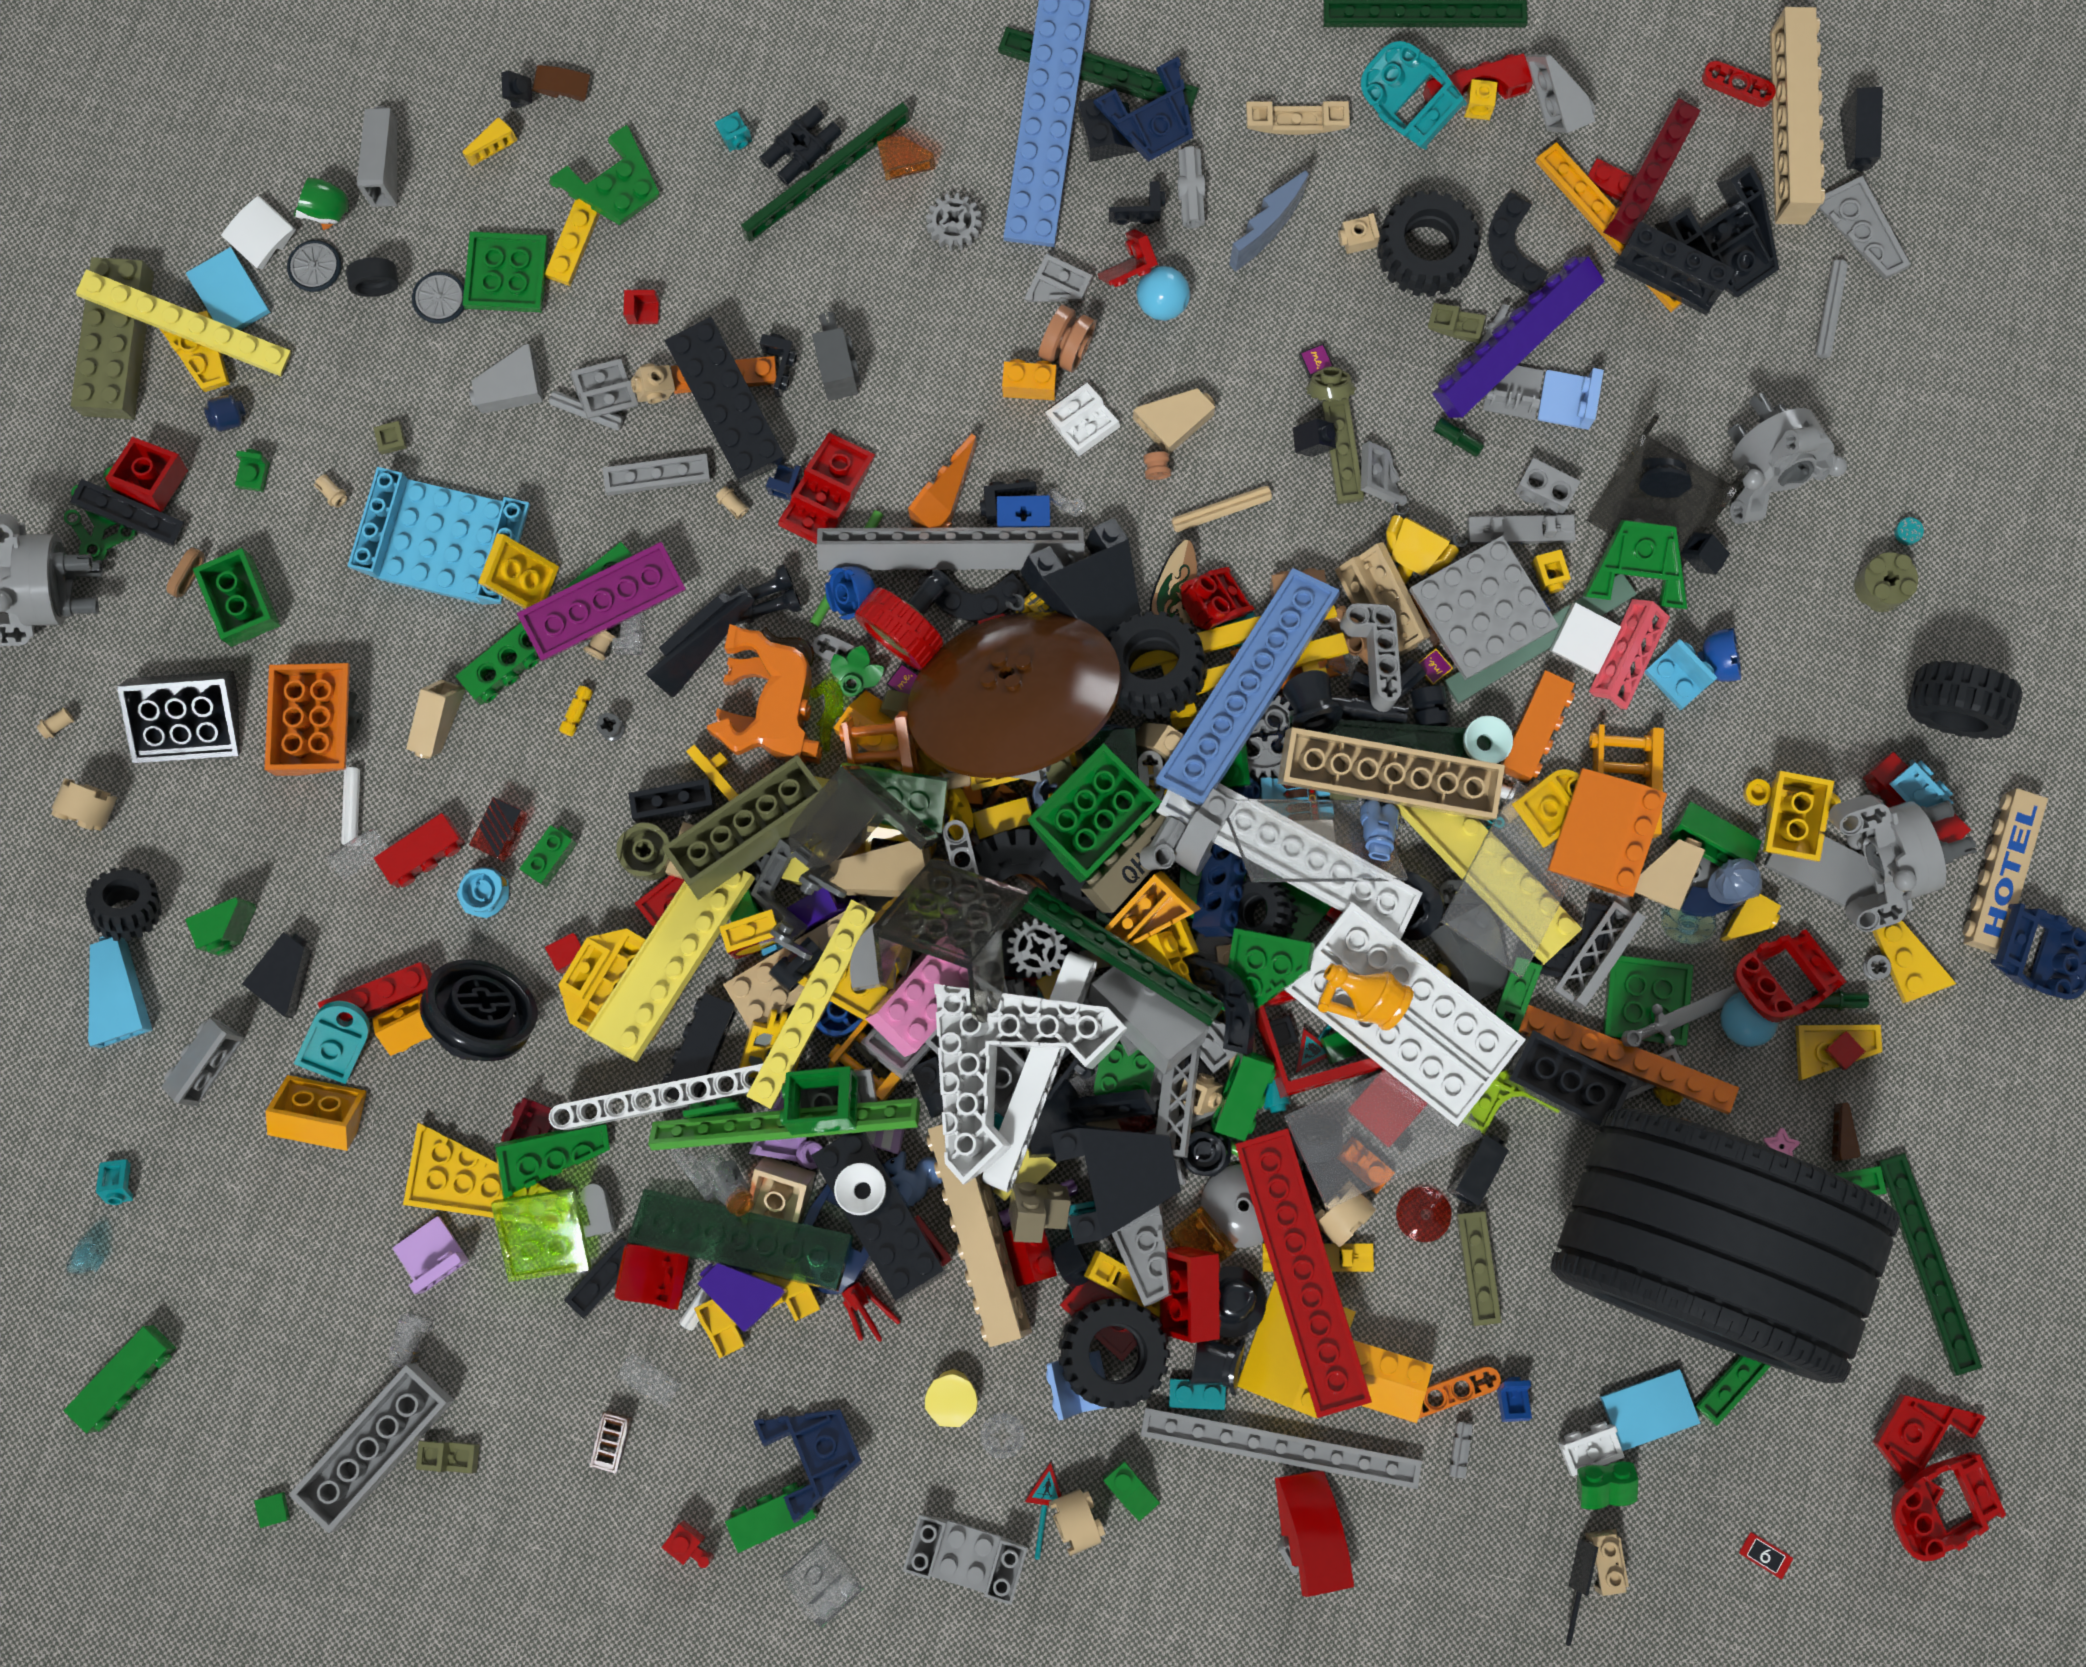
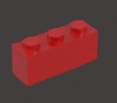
[374,813,465,888]

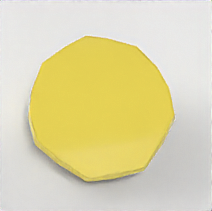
[925,1369,978,1427]

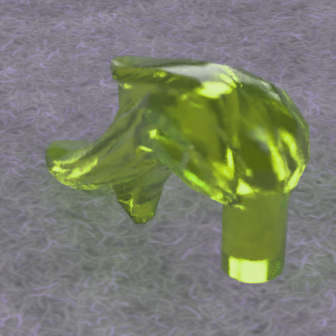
[810,679,843,752]

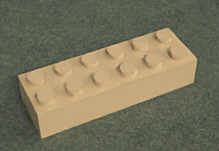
[723,900,869,1030]

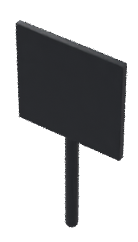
[1566,1539,1599,1646]

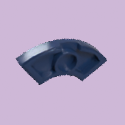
[1681,886,1745,917]

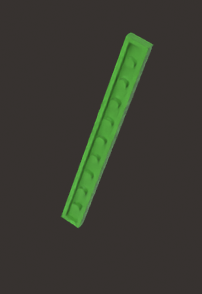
[648,1098,920,1151]

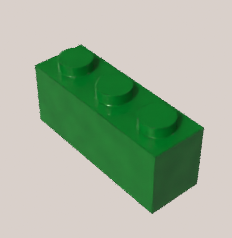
[1668,801,1762,867]
[1210,1052,1276,1141]
[725,1481,819,1553]

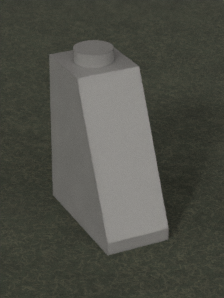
[469,344,543,414]

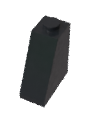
[1840,87,1883,171]
[242,932,312,1019]
[1447,1134,1509,1206]

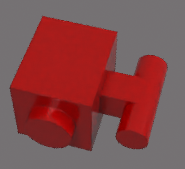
[661,1520,714,1568]

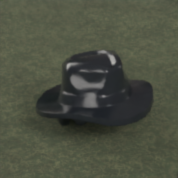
[1394,871,1444,940]
[1219,1266,1266,1338]

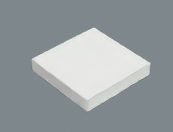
[1549,603,1621,674]

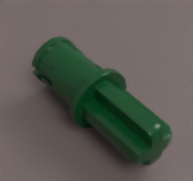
[1433,417,1484,457]
[1811,989,1869,1011]

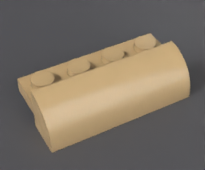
[1335,542,1430,657]

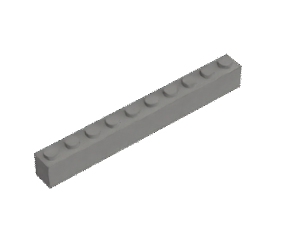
[817,527,1084,571]

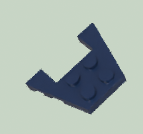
[1093,57,1193,162]
[753,1409,863,1523]

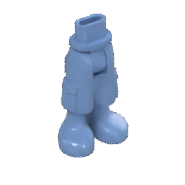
[1360,798,1399,861]

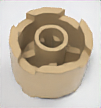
[51,778,118,831]
[1315,1181,1376,1247]
[1049,1489,1105,1556]

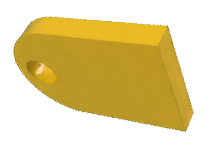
[1512,769,1579,848]

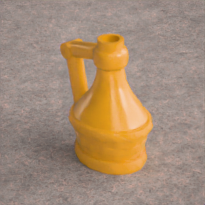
[1318,963,1414,1031]

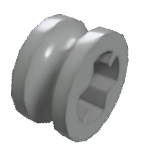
[1863,955,1891,980]

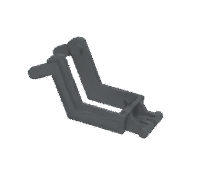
[748,838,847,960]

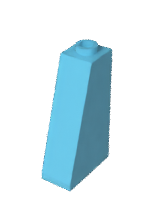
[88,936,152,1048]

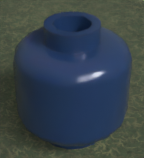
[203,394,246,432]

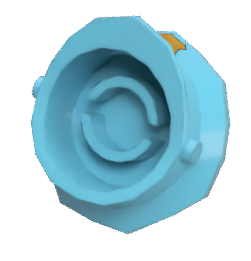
[457,867,509,918]

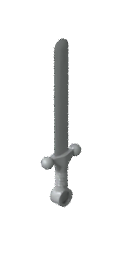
[1621,984,1741,1047]

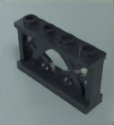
[1614,222,1734,316]

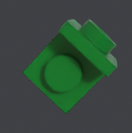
[235,449,270,492]

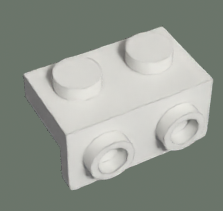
[1558,1421,1625,1477]

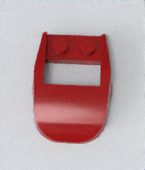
[1733,929,1847,1023]
[1891,1452,2006,1562]

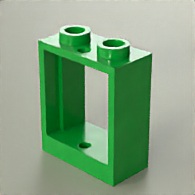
[780,1066,859,1135]

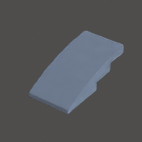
[1229,170,1309,272]

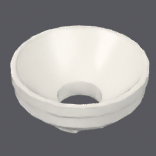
[834,1163,886,1216]

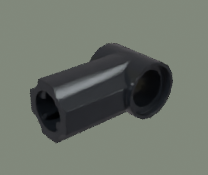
[769,937,823,993]

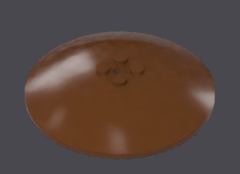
[907,612,1122,778]

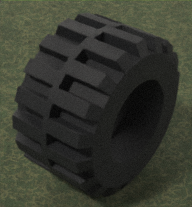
[85,867,162,941]
[1235,877,1298,938]

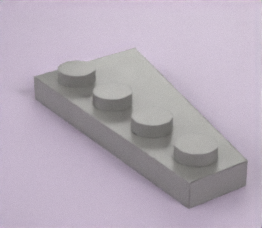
[1818,176,1911,280]

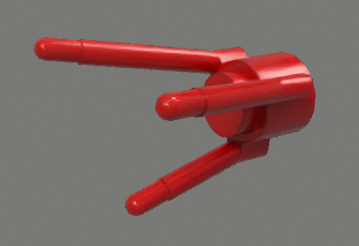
[842,1282,901,1342]

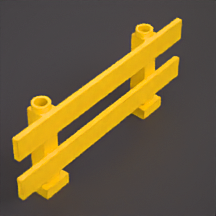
[1130,605,1349,730]

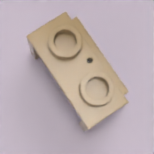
[1585,1529,1629,1596]

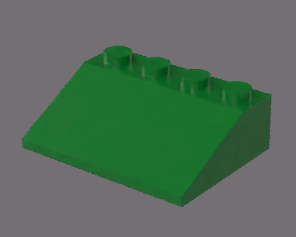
[1027,743,1162,883]

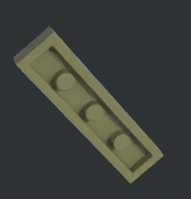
[1321,398,1364,504]
[1456,1211,1502,1326]

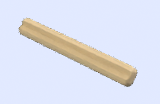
[1172,486,1272,532]

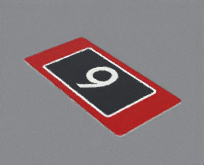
[1739,1532,1793,1579]

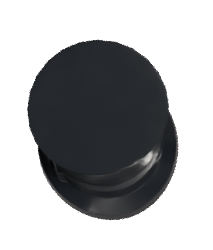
[1283,670,1343,733]
[1188,1340,1245,1396]

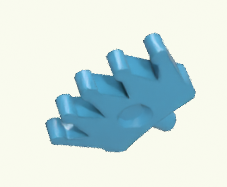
[761,944,784,957]

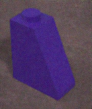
[777,888,860,937]
[697,1263,788,1332]

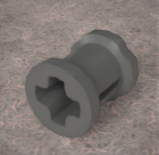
[596,713,625,741]

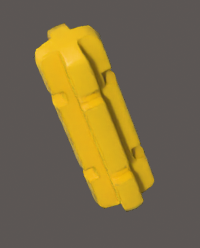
[559,685,593,737]

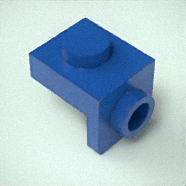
[1497,1377,1532,1422]

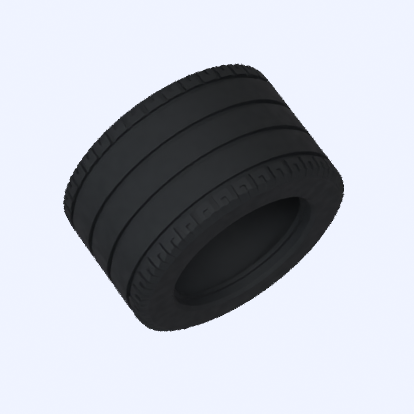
[1550,1109,1900,1384]

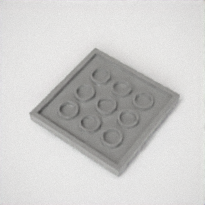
[1409,536,1559,680]

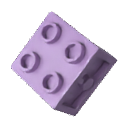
[393,1217,469,1294]

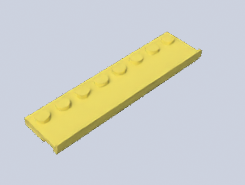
[1394,804,1582,965]
[586,870,755,1062]

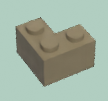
[1008,1182,1071,1243]

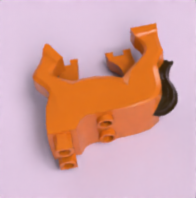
[707,624,823,765]

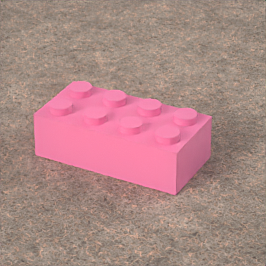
[865,936,983,1057]

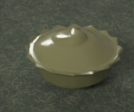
[1305,367,1357,402]

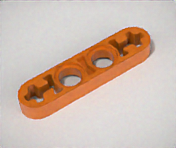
[1418,1366,1501,1419]

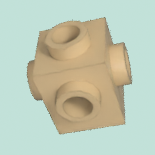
[631,363,675,404]
[1179,1073,1224,1115]

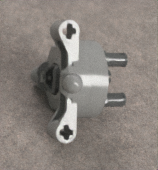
[1727,393,1848,524]

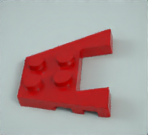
[1872,1394,1986,1507]

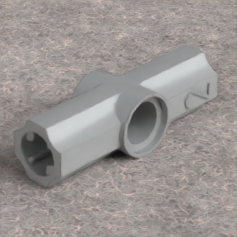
[1178,146,1205,229]

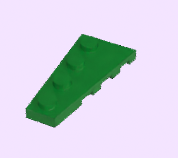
[494,1123,610,1199]

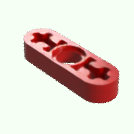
[1702,61,1776,107]

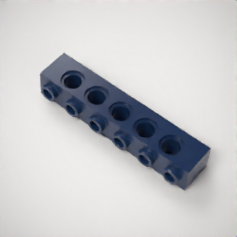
[1192,776,1260,937]

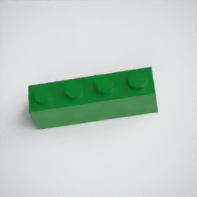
[63,1325,176,1434]

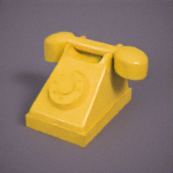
[1743,771,1841,862]

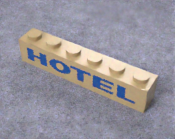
[1963,788,2048,954]

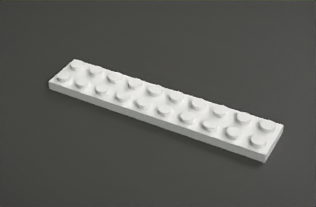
[1156,784,1422,940]

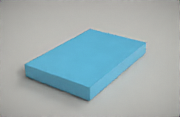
[186,247,271,330]
[1600,1369,1700,1451]

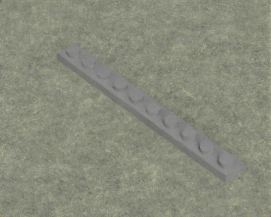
[1140,1407,1422,1489]

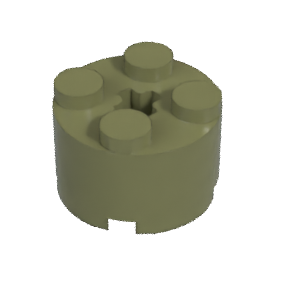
[1854,552,1918,612]
[616,823,672,881]

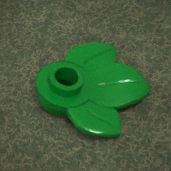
[830,645,884,697]

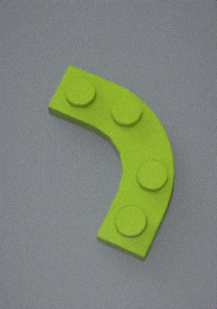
[1461,1070,1560,1134]

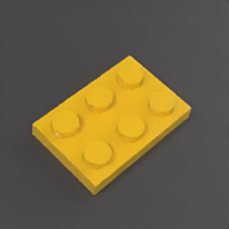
[478,533,559,609]

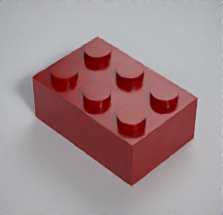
[1160,1246,1221,1343]

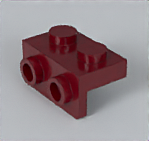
[501,1098,553,1142]

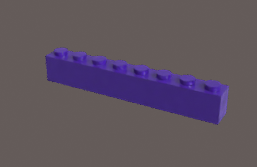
[1432,256,1605,418]

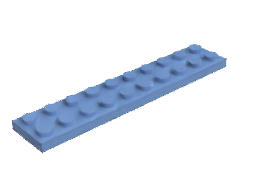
[1003,0,1090,247]
[1156,568,1340,806]

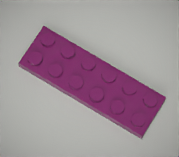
[517,542,686,662]

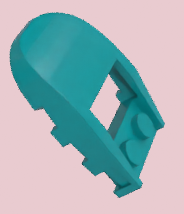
[1361,41,1467,150]

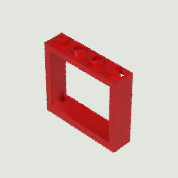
[1255,990,1383,1098]

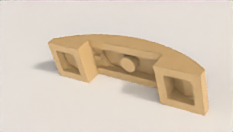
[1246,101,1350,135]

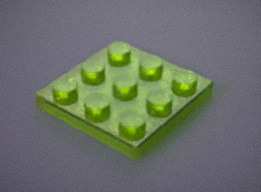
[491,1188,591,1282]

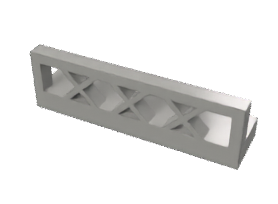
[1553,901,1646,1009]
[1156,1047,1200,1158]

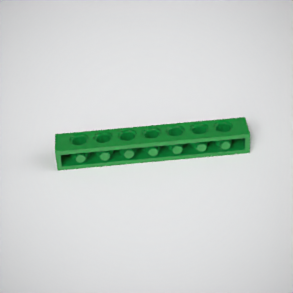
[455,542,633,705]

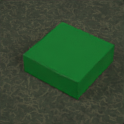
[1320,1032,1357,1065]
[254,1492,290,1528]

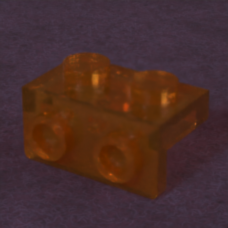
[1169,1206,1237,1263]

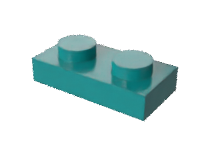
[1169,1378,1226,1410]

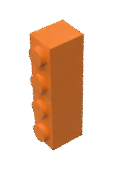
[1500,670,1575,784]

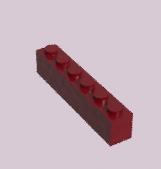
[1603,98,1701,245]

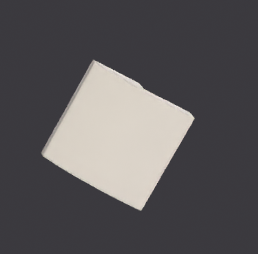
[221,196,296,269]
[1045,383,1120,457]

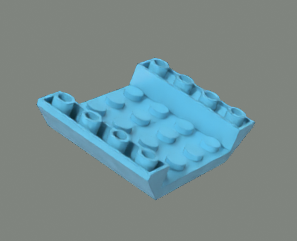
[347,467,530,605]

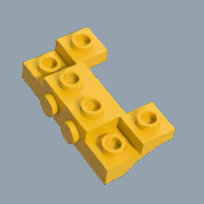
[694,1259,821,1359]

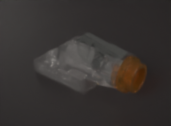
[670,1148,754,1216]

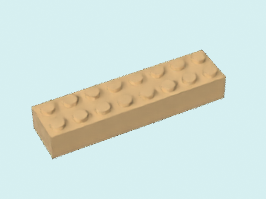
[1770,7,1825,225]
[1277,727,1505,821]
[927,1125,1032,1348]

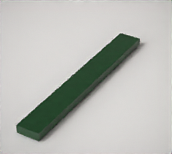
[1323,0,1528,27]
[998,26,1199,114]
[741,102,910,242]
[1021,886,1224,1026]
[1876,1153,1983,1376]

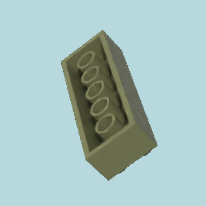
[70,257,154,420]
[662,755,833,900]

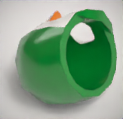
[294,177,349,230]

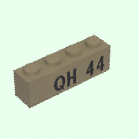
[1081,813,1166,913]

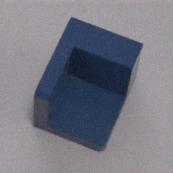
[766,465,804,501]

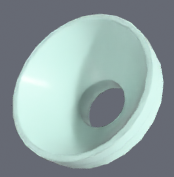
[1463,716,1513,764]

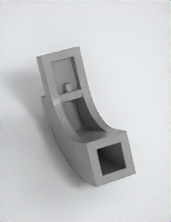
[1174,789,1237,876]
[850,914,930,991]

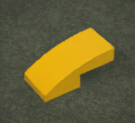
[972,797,1033,840]

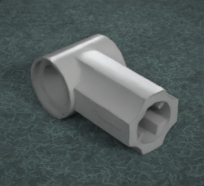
[1140,817,1186,870]

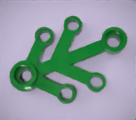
[64,466,136,561]

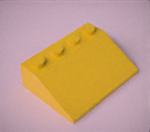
[1238,1280,1356,1419]

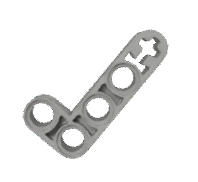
[1340,603,1401,712]

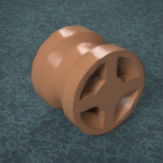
[1143,452,1171,480]

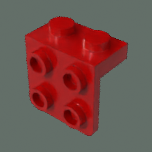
[614,1244,689,1310]

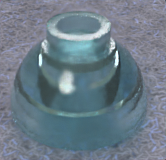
[66,1236,105,1274]

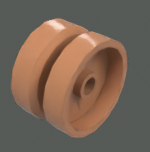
[1039,305,1096,372]

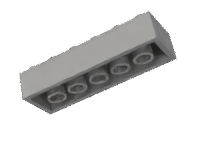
[289,1363,455,1533]

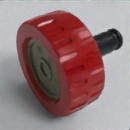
[855,569,950,670]

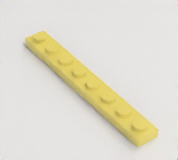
[76,269,291,377]
[746,899,877,1110]

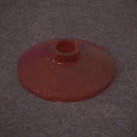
[1396,1187,1451,1242]

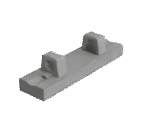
[1467,515,1576,545]

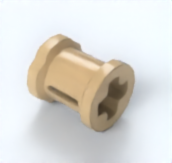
[583,631,616,661]

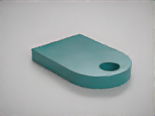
[293,1001,370,1084]

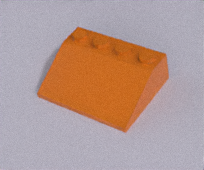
[264,663,350,776]
[1547,768,1667,898]

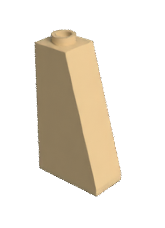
[828,838,937,897]

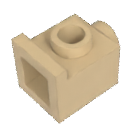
[1338,213,1380,254]

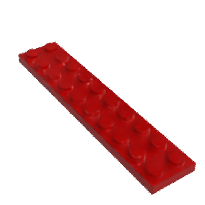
[1235,1128,1372,1418]

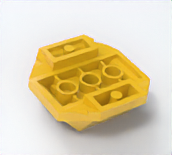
[558,928,682,1041]

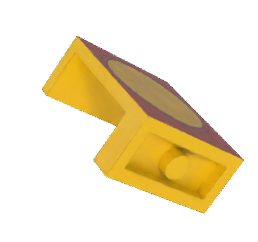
[719,909,778,959]

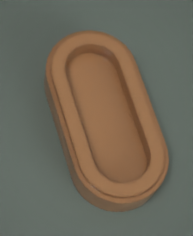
[166,547,205,598]

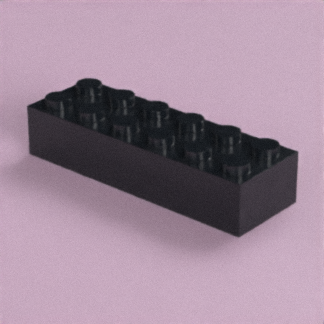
[664,317,787,485]
[811,1132,948,1303]

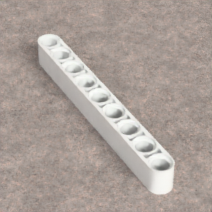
[982,951,1097,1193]
[549,1064,795,1130]

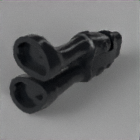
[735,564,802,625]

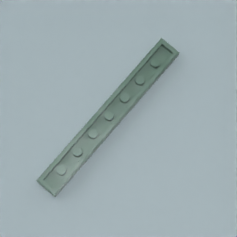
[1443,574,1637,704]

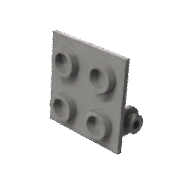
[1483,365,1544,420]

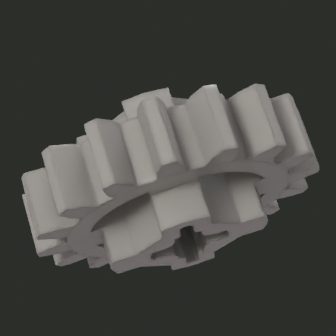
[926,193,982,251]
[1007,919,1067,979]

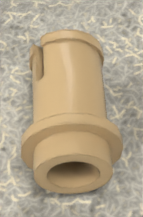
[314,474,347,508]
[716,486,749,520]
[36,707,75,739]
[936,772,970,790]

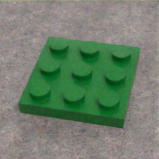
[463,232,549,313]
[1603,956,1694,1047]

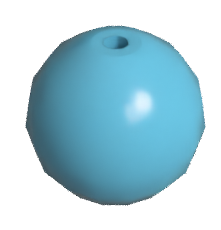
[1136,266,1190,321]
[1720,992,1779,1047]

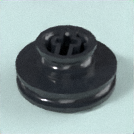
[420,959,538,1061]

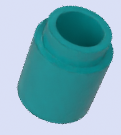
[1263,1079,1291,1114]

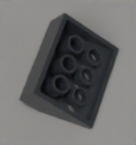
[117,671,240,763]

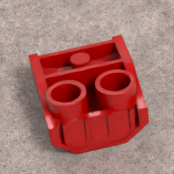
[1181,567,1255,630]

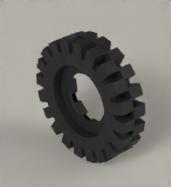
[948,829,1097,978]

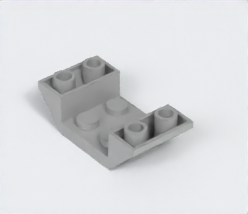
[903,1514,1028,1605]

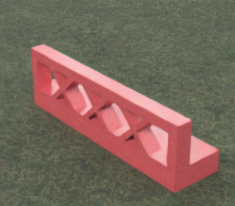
[1589,599,1670,710]

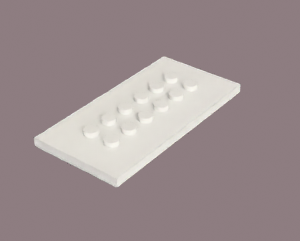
[1284,902,1526,1127]

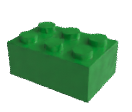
[193,548,281,647]

